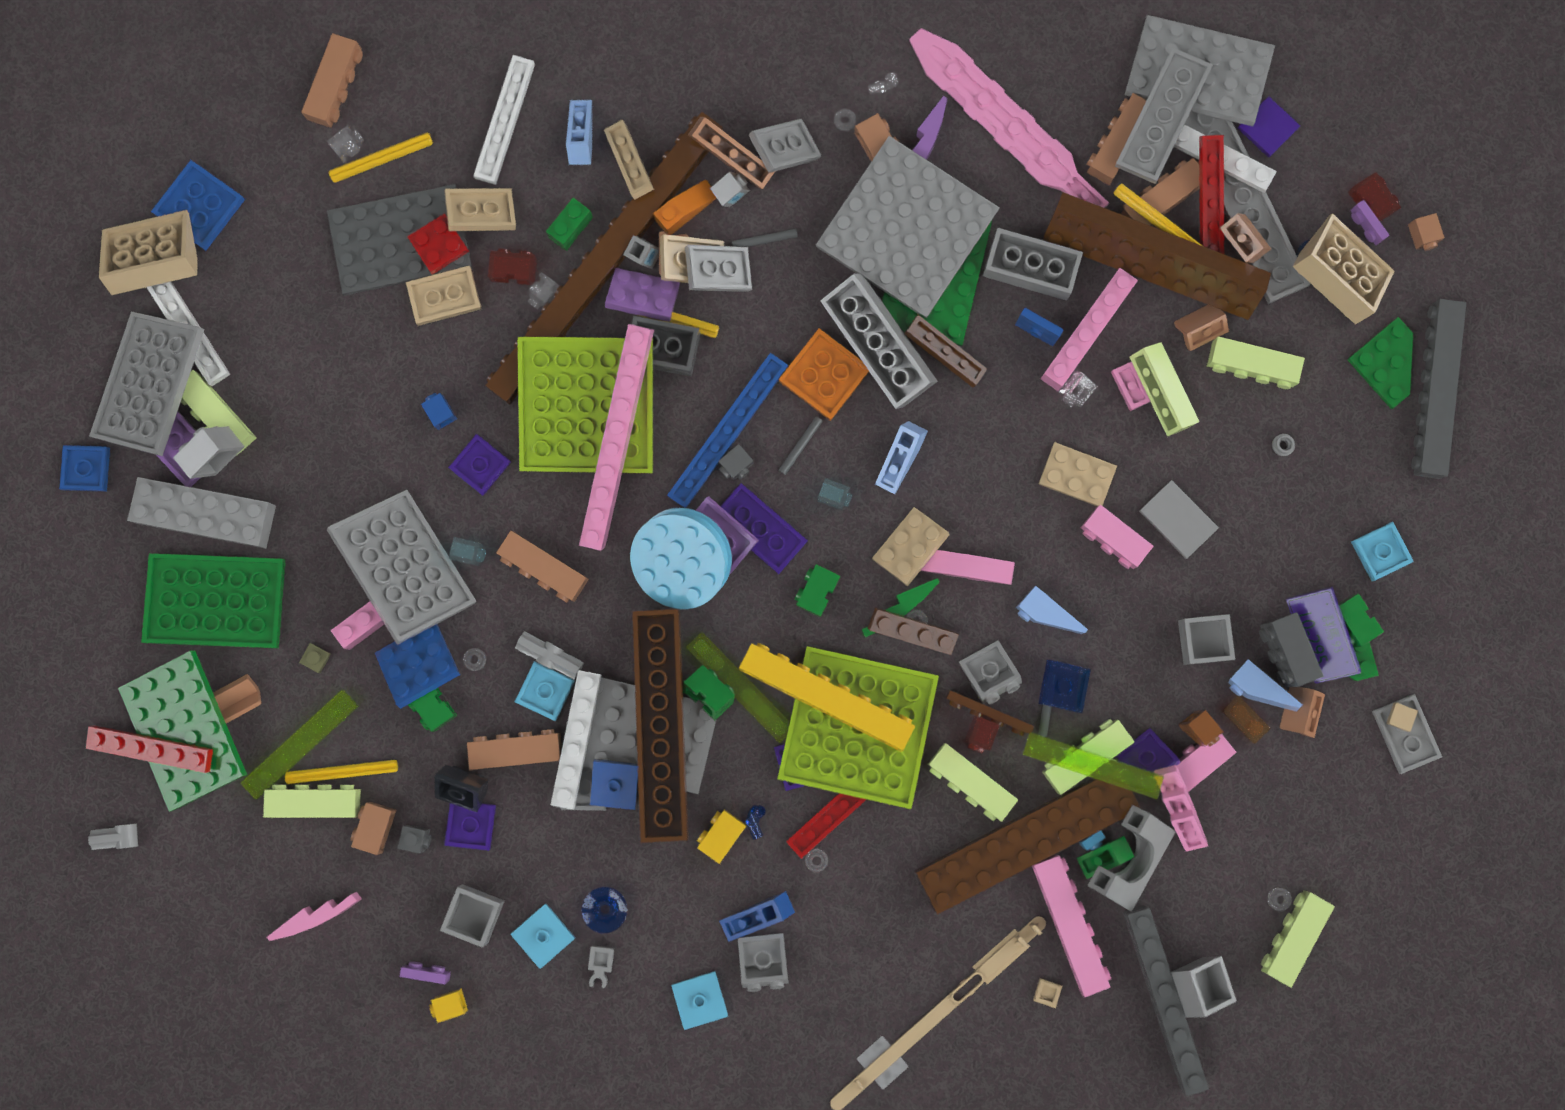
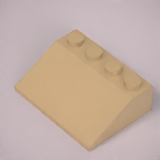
[99,210,198,295]
[1293,213,1394,324]

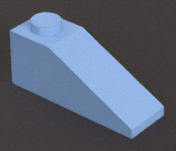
[566,100,592,165]
[875,421,928,494]
[1016,586,1088,634]
[1228,660,1302,712]

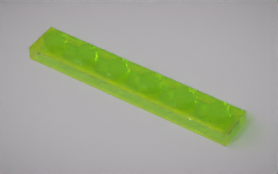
[686,632,790,743]
[240,690,359,799]
[1023,732,1164,799]

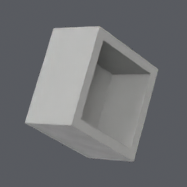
[173,426,245,479]
[1178,614,1235,665]
[440,884,505,947]
[1171,956,1236,1018]

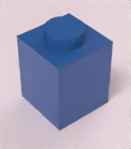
[421,393,457,430]

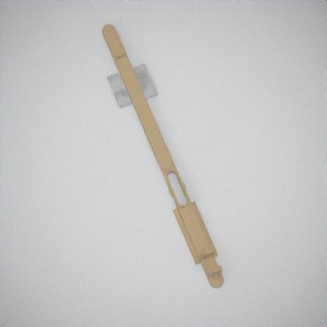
[830,916,1046,1110]

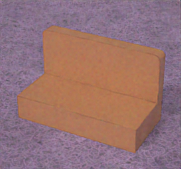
[1174,305,1229,351]
[213,674,261,723]
[1280,687,1325,738]

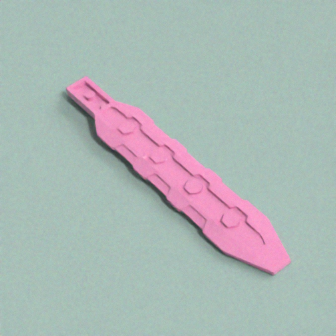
[909,28,1109,208]

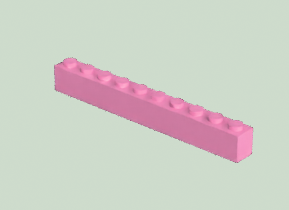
[579,324,654,551]

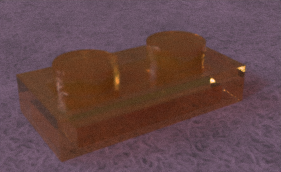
[1222,696,1271,744]

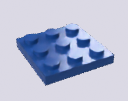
[151,160,245,251]
[375,624,460,709]

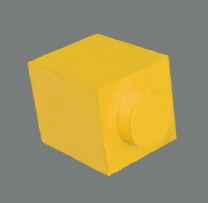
[430,988,468,1023]

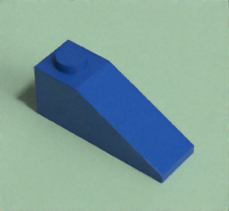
[720,891,795,942]

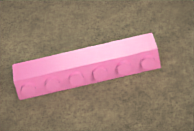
[1041,268,1138,391]
[1032,854,1111,997]

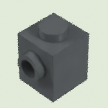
[719,444,754,481]
[397,824,432,853]

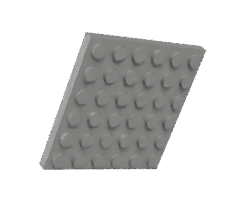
[816,136,999,319]

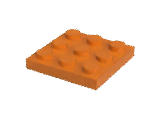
[778,328,869,421]

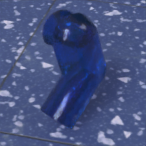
[745,805,765,840]

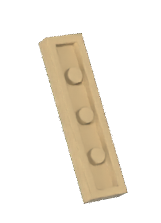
[604,120,654,200]

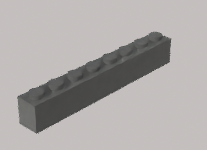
[1411,299,1467,479]
[1123,905,1209,1096]

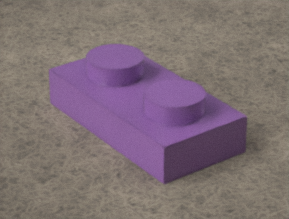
[1350,200,1390,246]
[399,962,451,984]

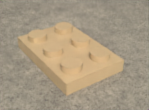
[445,189,516,231]
[660,234,724,283]
[406,266,482,326]
[1039,442,1117,506]
[872,507,950,586]

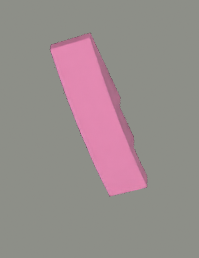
[921,550,1015,585]
[1154,765,1208,851]
[267,892,362,941]

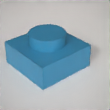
[1079,830,1106,851]

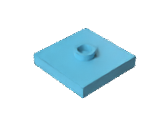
[1351,522,1414,582]
[515,661,576,721]
[511,903,575,969]
[671,971,728,1030]

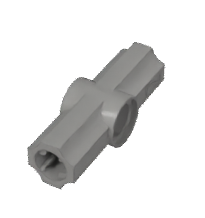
[515,631,584,680]

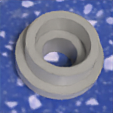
[1272,434,1295,456]

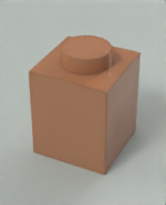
[1408,213,1444,251]

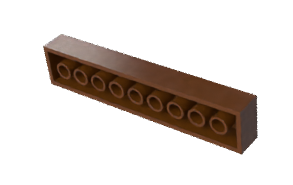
[1043,192,1271,320]
[632,609,689,843]
[915,767,1141,915]

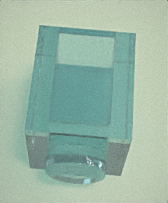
[817,478,853,511]
[449,537,486,566]

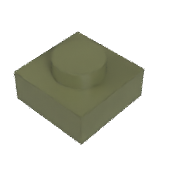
[299,643,331,673]

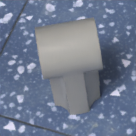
[88,823,138,850]

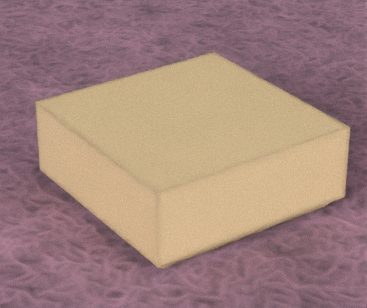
[1386,702,1418,732]
[1033,978,1062,1008]

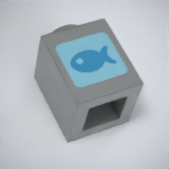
[710,172,750,207]
[624,235,659,269]

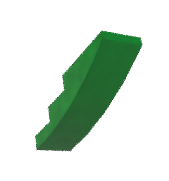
[861,578,939,639]

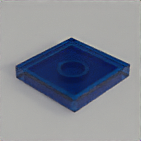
[1038,660,1091,713]

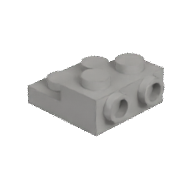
[959,641,1022,704]
[738,933,788,992]

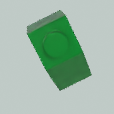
[1076,836,1135,879]

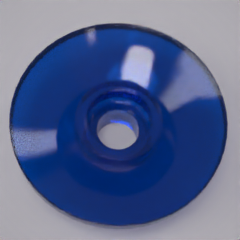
[582,887,627,933]

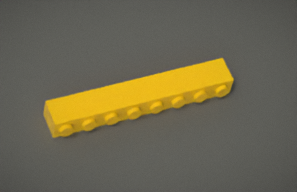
[739,643,915,752]

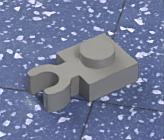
[588,945,614,988]

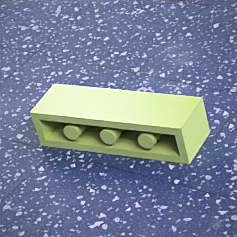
[1207,337,1305,389]
[1130,342,1199,437]
[181,370,257,455]
[1042,719,1134,795]
[928,743,1018,822]
[263,785,361,818]
[1261,890,1335,988]

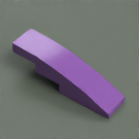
[912,96,947,160]

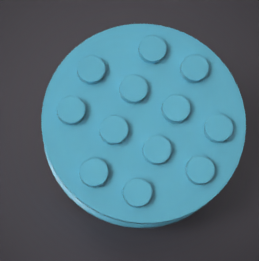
[630,508,732,609]

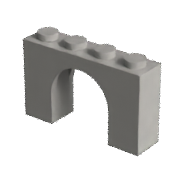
[1088,805,1176,912]

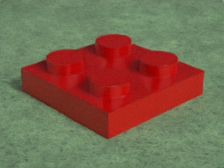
[407,213,469,275]

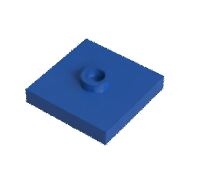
[1015,308,1063,346]
[59,445,110,492]
[590,759,638,810]

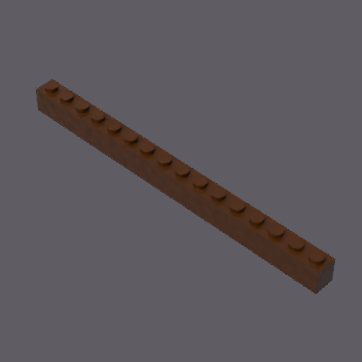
[485,112,723,405]

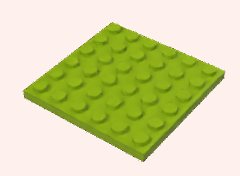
[518,337,653,473]
[777,646,939,809]

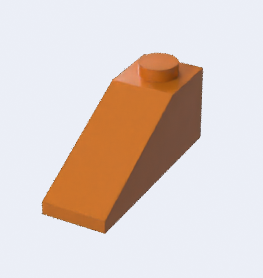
[653,179,717,235]

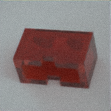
[1348,172,1401,222]
[488,249,538,286]
[964,717,1000,753]

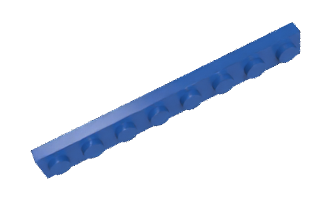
[667,353,788,508]

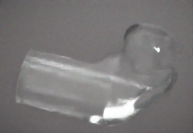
[868,72,899,95]

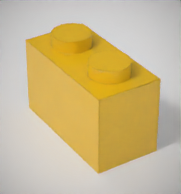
[697,809,746,864]

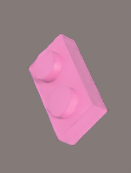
[1111,362,1151,411]

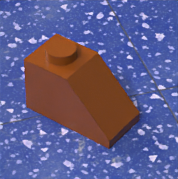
[1179,710,1223,747]

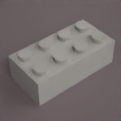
[983,228,1083,301]

